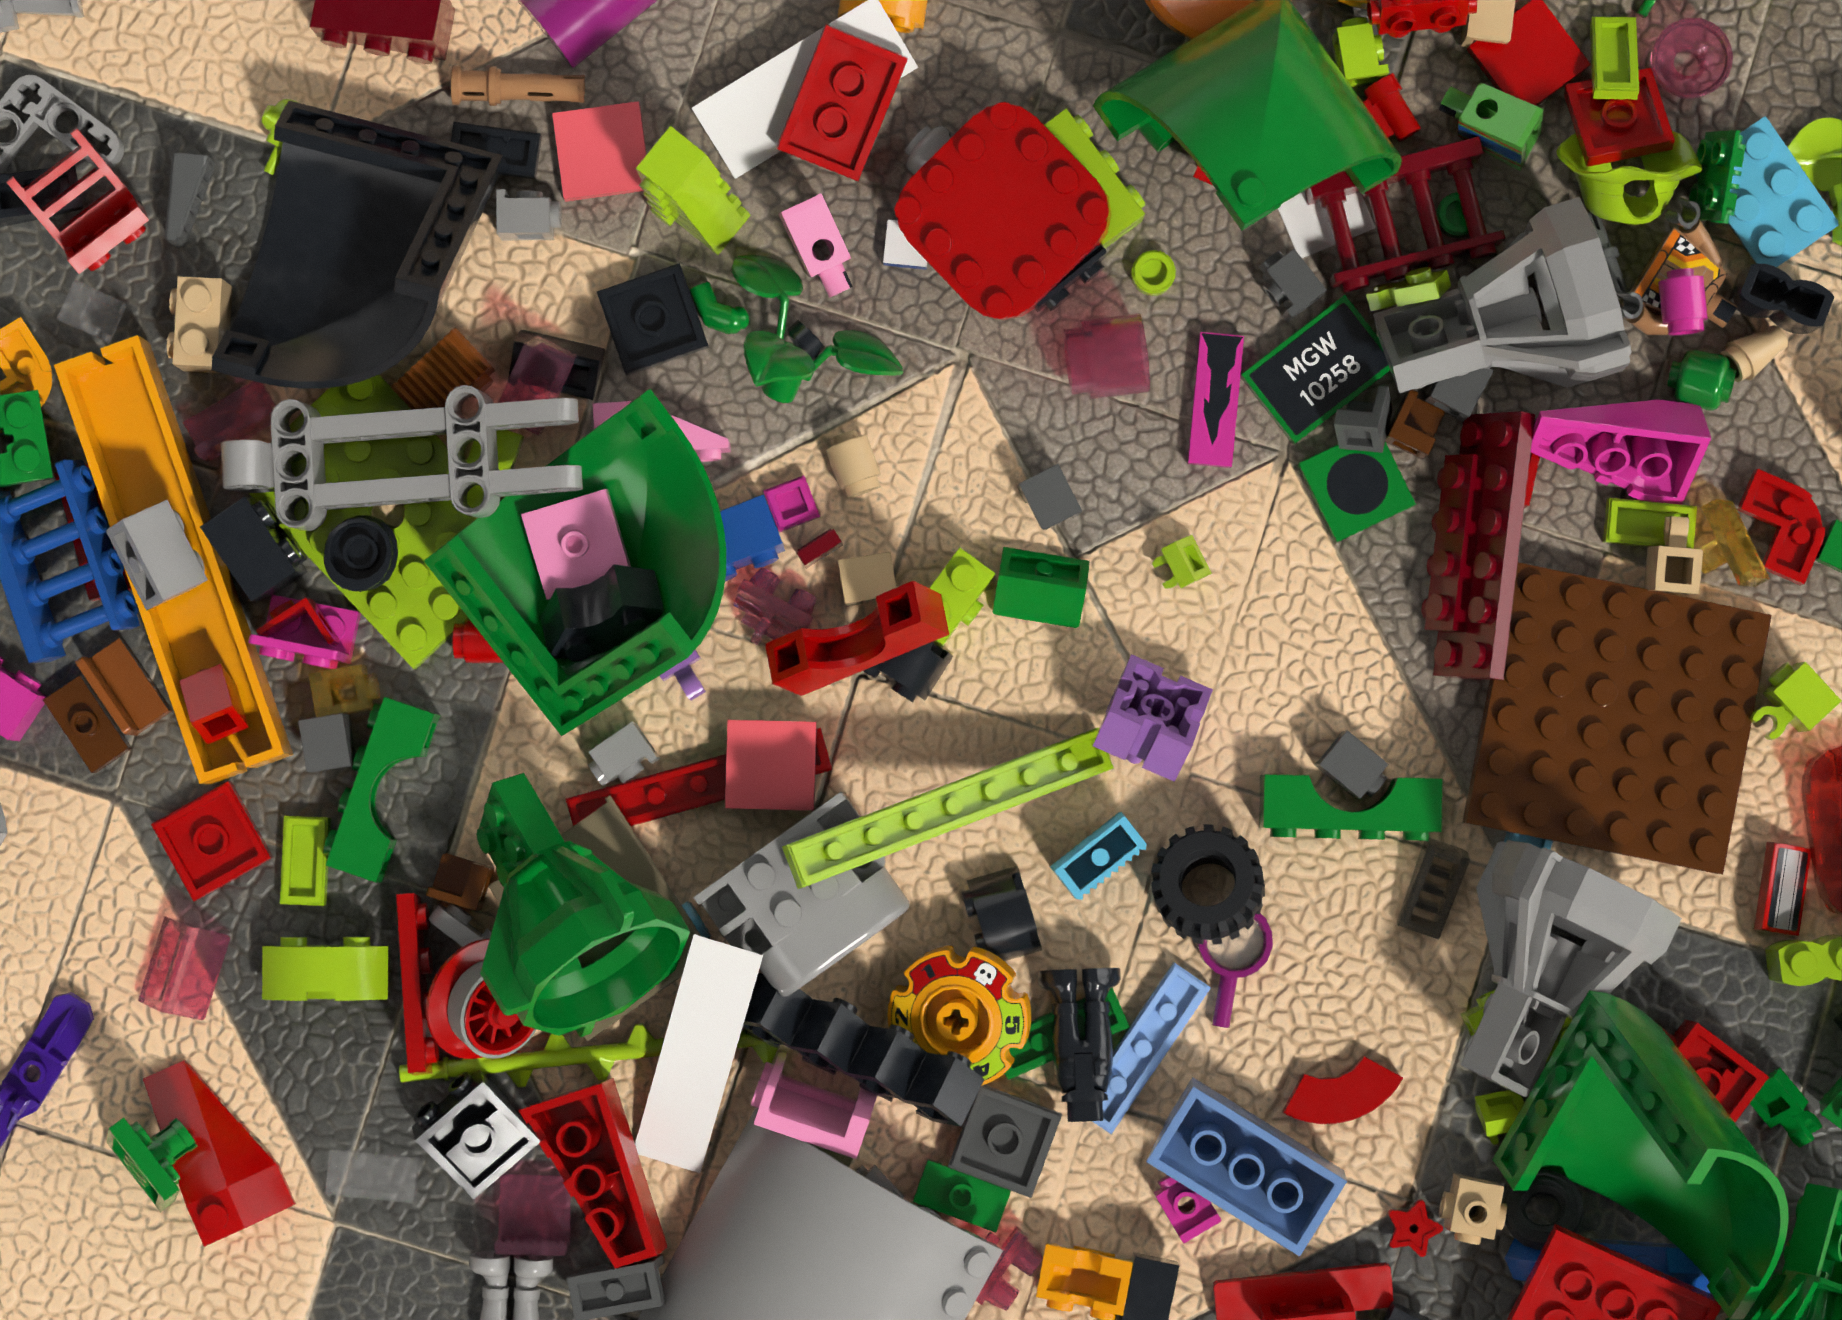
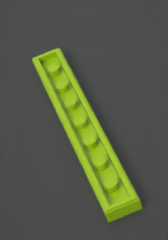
[782,727,1114,889]

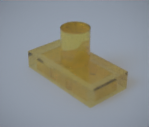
[1698,499,1770,587]

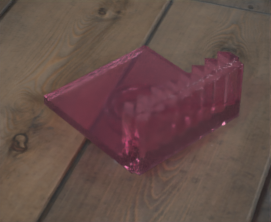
[494,1174,571,1256]

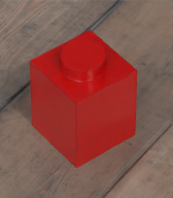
[179,664,249,744]

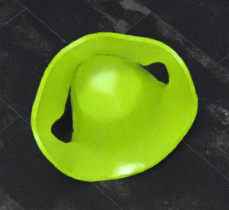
[1556,130,1702,225]

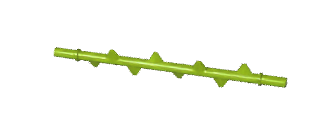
[399,1023,778,1087]

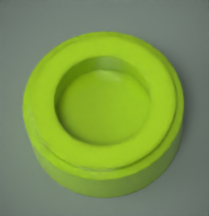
[1131,250,1176,296]

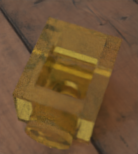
[309,664,380,717]

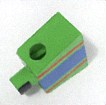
[1439,83,1544,171]

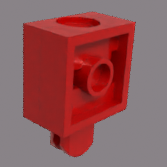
[1656,1019,1769,1122]

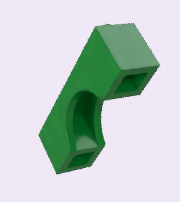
[323,697,441,883]
[1259,774,1443,841]

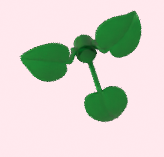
[731,255,904,403]

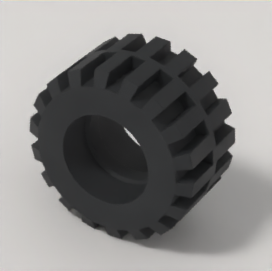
[1151,824,1265,945]

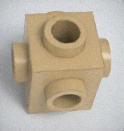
[1439,1173,1507,1245]

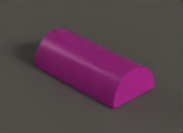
[518,0,658,68]

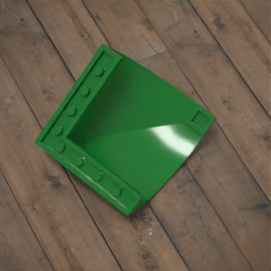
[1093,0,1402,231]
[424,389,726,736]
[1492,990,1789,1319]

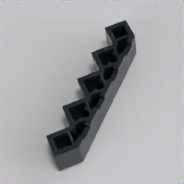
[677,973,984,1127]

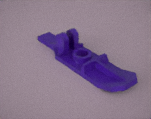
[0,992,94,1149]

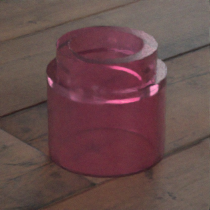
[1063,313,1150,400]

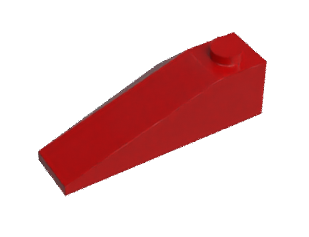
[143,1060,296,1247]

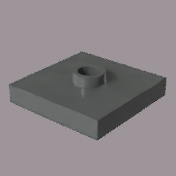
[948,1085,1062,1198]

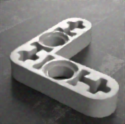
[0,75,124,175]

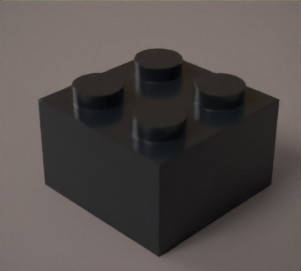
[200,497,308,601]

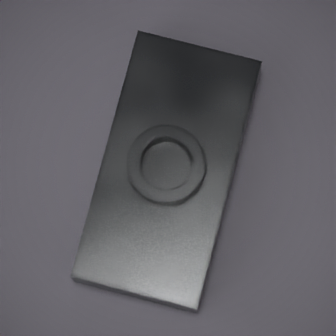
[451,122,542,180]

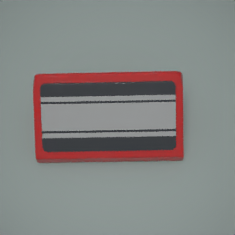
[1754,842,1812,936]

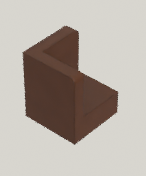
[1385,389,1444,459]
[426,853,495,911]

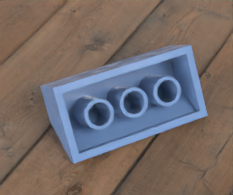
[1146,1077,1347,1257]

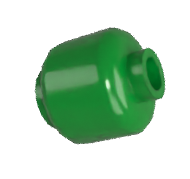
[1667,350,1736,411]

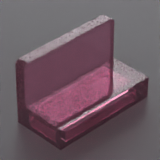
[498,336,577,436]
[182,381,276,462]
[138,916,230,1020]

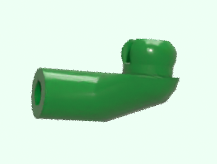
[690,282,750,334]

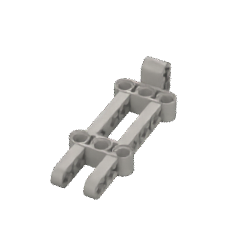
[221,385,583,531]

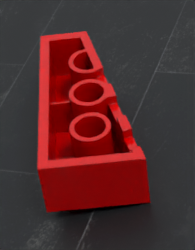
[518,1078,668,1269]

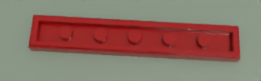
[566,728,833,826]

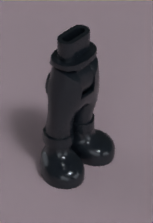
[1038,968,1121,1122]

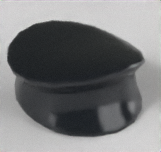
[324,515,398,592]

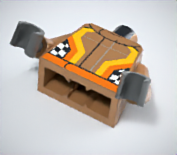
[1617,198,1737,335]

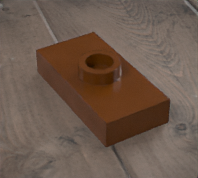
[43,675,132,773]

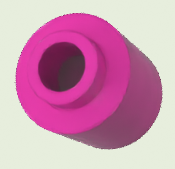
[1658,268,1708,335]

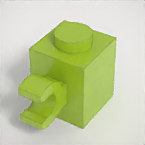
[1750,662,1842,740]

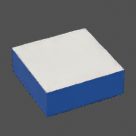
[883,220,927,270]

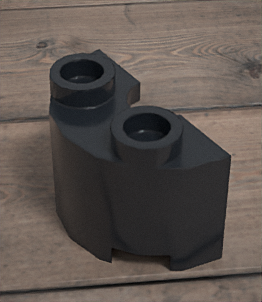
[863,642,953,703]
[961,866,1042,961]

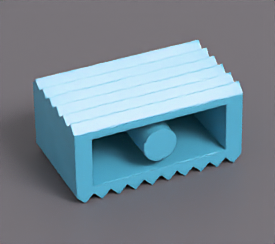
[1050,812,1147,900]

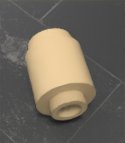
[826,430,881,498]

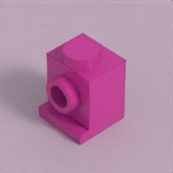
[1153,1175,1222,1244]

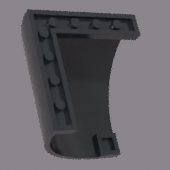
[212,101,503,389]

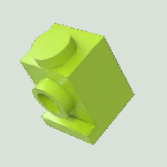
[1332,17,1389,87]

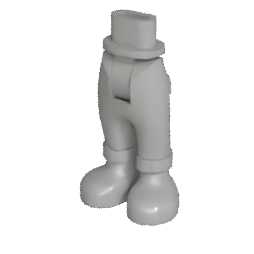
[469,1250,553,1320]

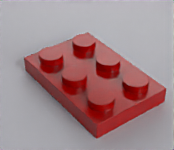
[776,23,908,181]

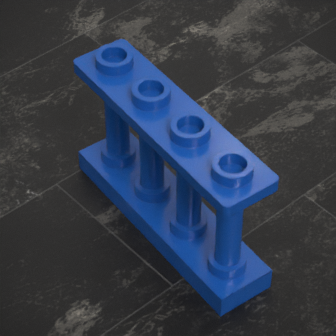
[0,460,140,663]

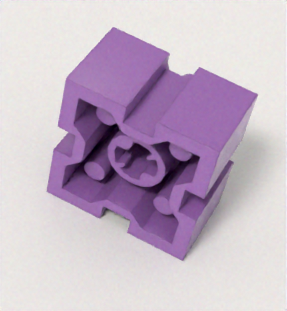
[1093,654,1213,782]

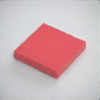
[552,101,647,202]
[725,720,817,811]

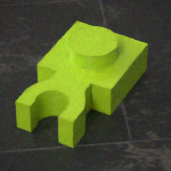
[1366,267,1451,311]

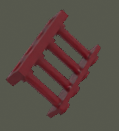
[1304,136,1506,293]

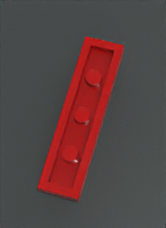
[396,893,439,1075]

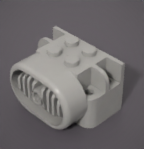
[693,792,909,997]

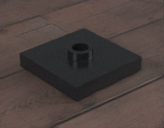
[597,263,709,376]

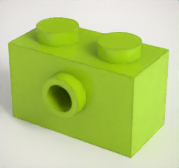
[930,547,996,648]

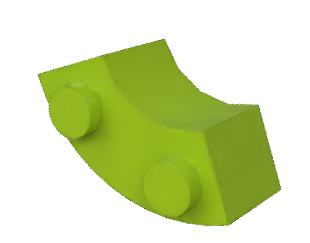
[262,937,388,1001]

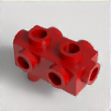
[1367,0,1477,38]

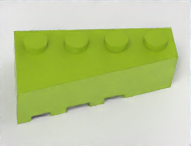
[636,126,751,255]

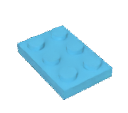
[1695,116,1839,267]

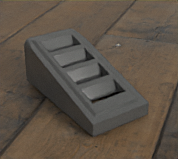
[165,153,215,248]

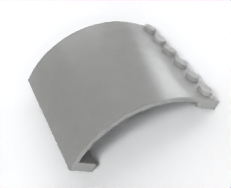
[637,1108,1003,1320]

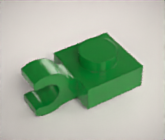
[1750,1068,1822,1148]

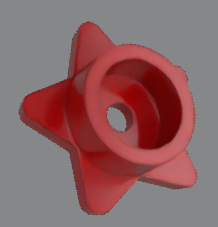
[1388,1199,1444,1257]

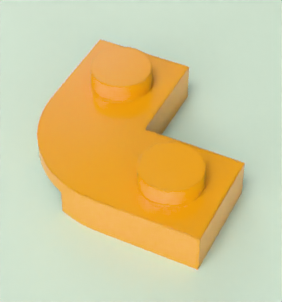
[0,317,52,434]

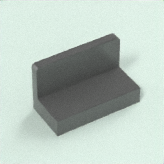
[567,1254,665,1320]

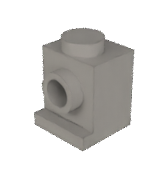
[496,189,562,241]
[588,721,661,786]

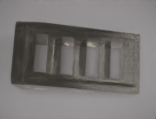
[1397,838,1470,939]

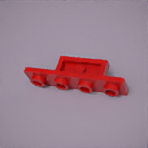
[1213,1262,1394,1320]

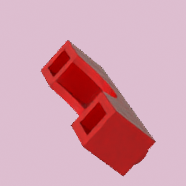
[765,581,949,696]

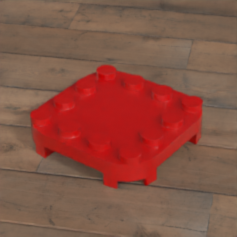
[894,102,1111,320]

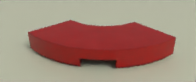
[1282,1055,1403,1124]

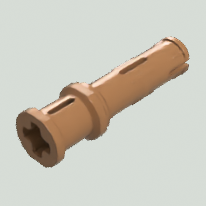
[451,65,585,106]

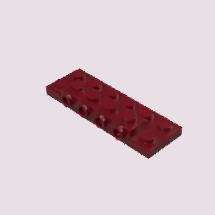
[1421,411,1535,680]

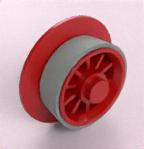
[426,938,537,1059]

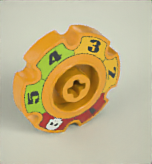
[887,945,1031,1085]

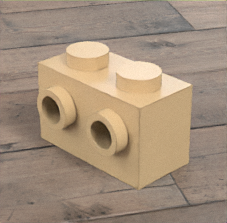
[167,276,233,373]

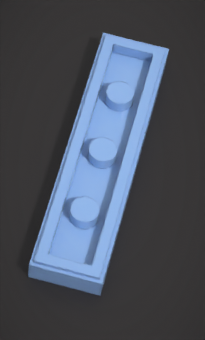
[1092,962,1211,1134]

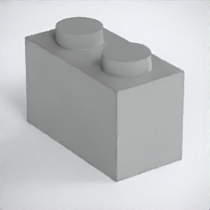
[105,500,208,611]

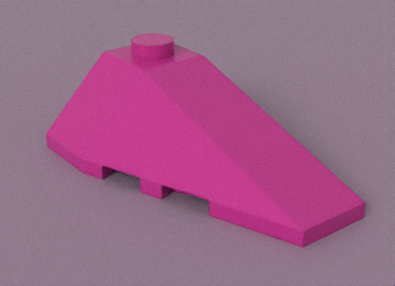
[1531,399,1711,505]

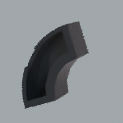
[540,564,664,661]

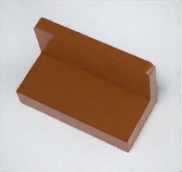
[75,638,172,736]

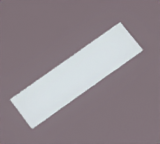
[635,934,763,1173]

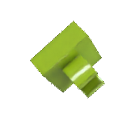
[1152,535,1212,589]
[1475,1090,1524,1145]

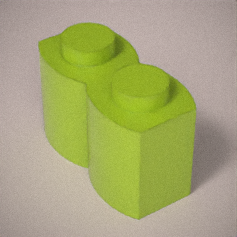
[1765,934,1842,986]

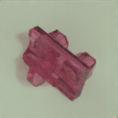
[733,568,816,646]
[975,1226,1043,1311]

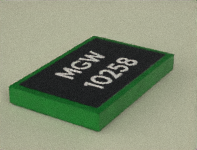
[1240,295,1391,445]

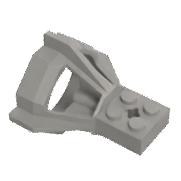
[1373,197,1632,393]
[1461,840,1682,1098]

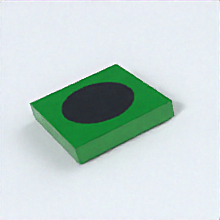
[1297,441,1416,544]

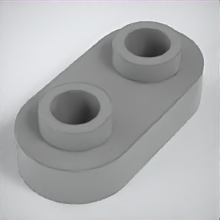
[428,903,492,946]

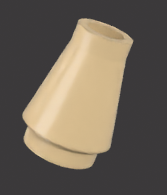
[1720,325,1788,382]

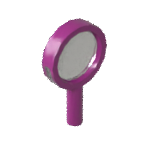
[1197,913,1273,1028]

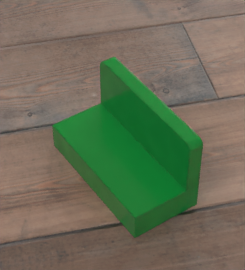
[993,547,1090,628]

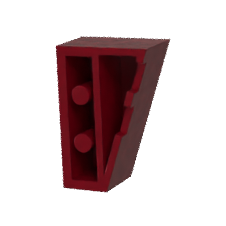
[310,0,455,64]

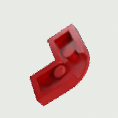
[1737,469,1825,585]

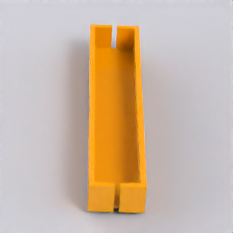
[54,335,294,785]

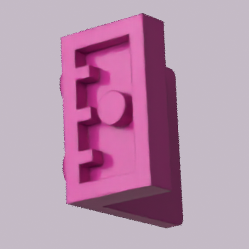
[248,595,361,670]

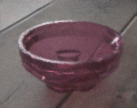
[1651,17,1733,99]

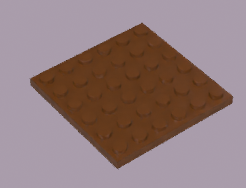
[1462,562,1772,875]

